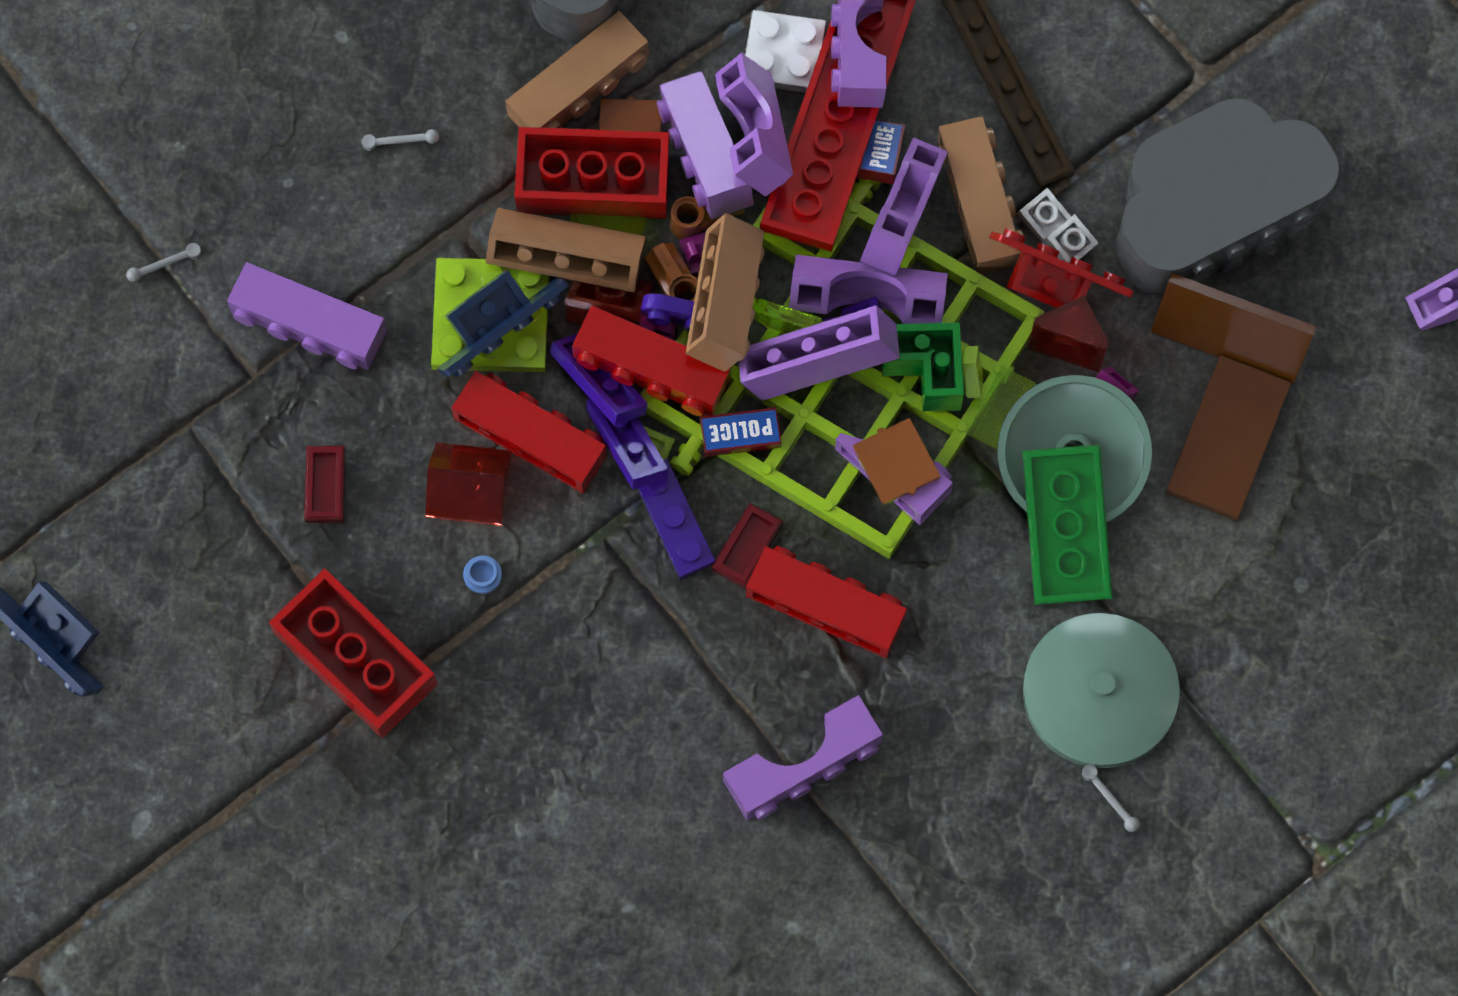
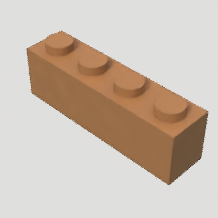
[505,11,649,128]
[937,116,1025,275]
[486,208,646,292]
[686,213,765,372]

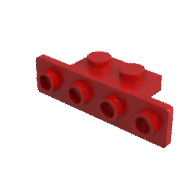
[989,228,1134,317]

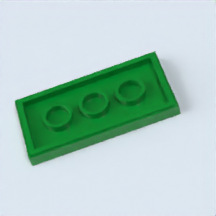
[1022,445,1112,605]

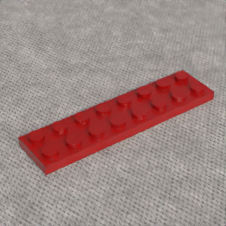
[759,0,916,252]

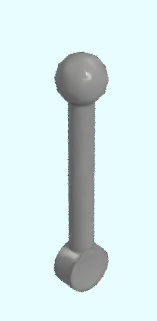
[361,129,439,151]
[126,243,201,282]
[1082,765,1140,832]

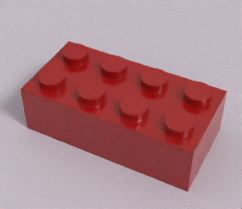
[514,127,670,219]
[269,568,438,739]

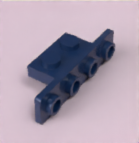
[437,270,569,378]
[0,581,103,697]

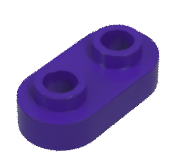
[641,294,694,332]

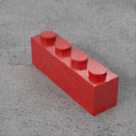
[572,305,732,416]
[451,370,607,494]
[746,546,907,659]

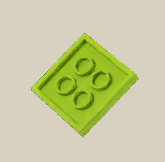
[431,258,550,373]

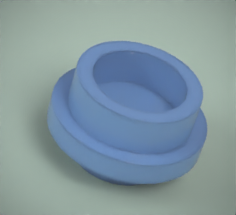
[463,555,502,594]

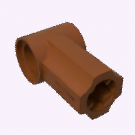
[670,196,745,240]
[644,242,698,301]

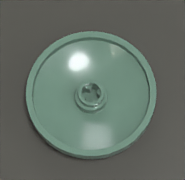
[997,375,1152,522]
[1023,613,1180,768]

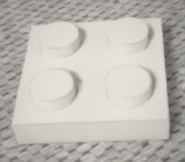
[745,10,826,93]

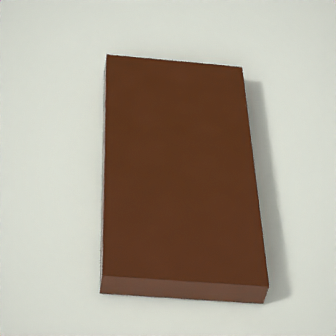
[1150,273,1317,385]
[1165,355,1291,521]

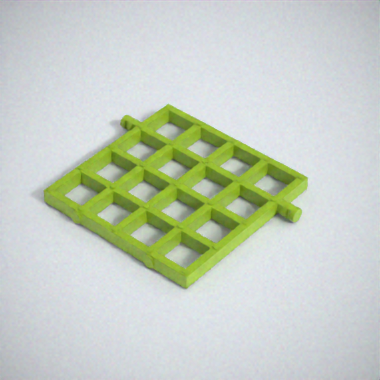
[640,179,1045,560]

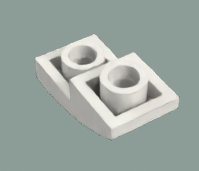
[1016,188,1098,263]

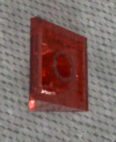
[565,279,654,326]
[1028,296,1109,373]
[425,442,512,526]

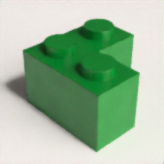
[882,322,964,412]

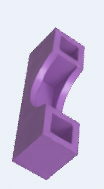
[831,0,886,108]
[715,52,793,196]
[860,137,948,276]
[789,255,948,324]
[723,695,883,821]

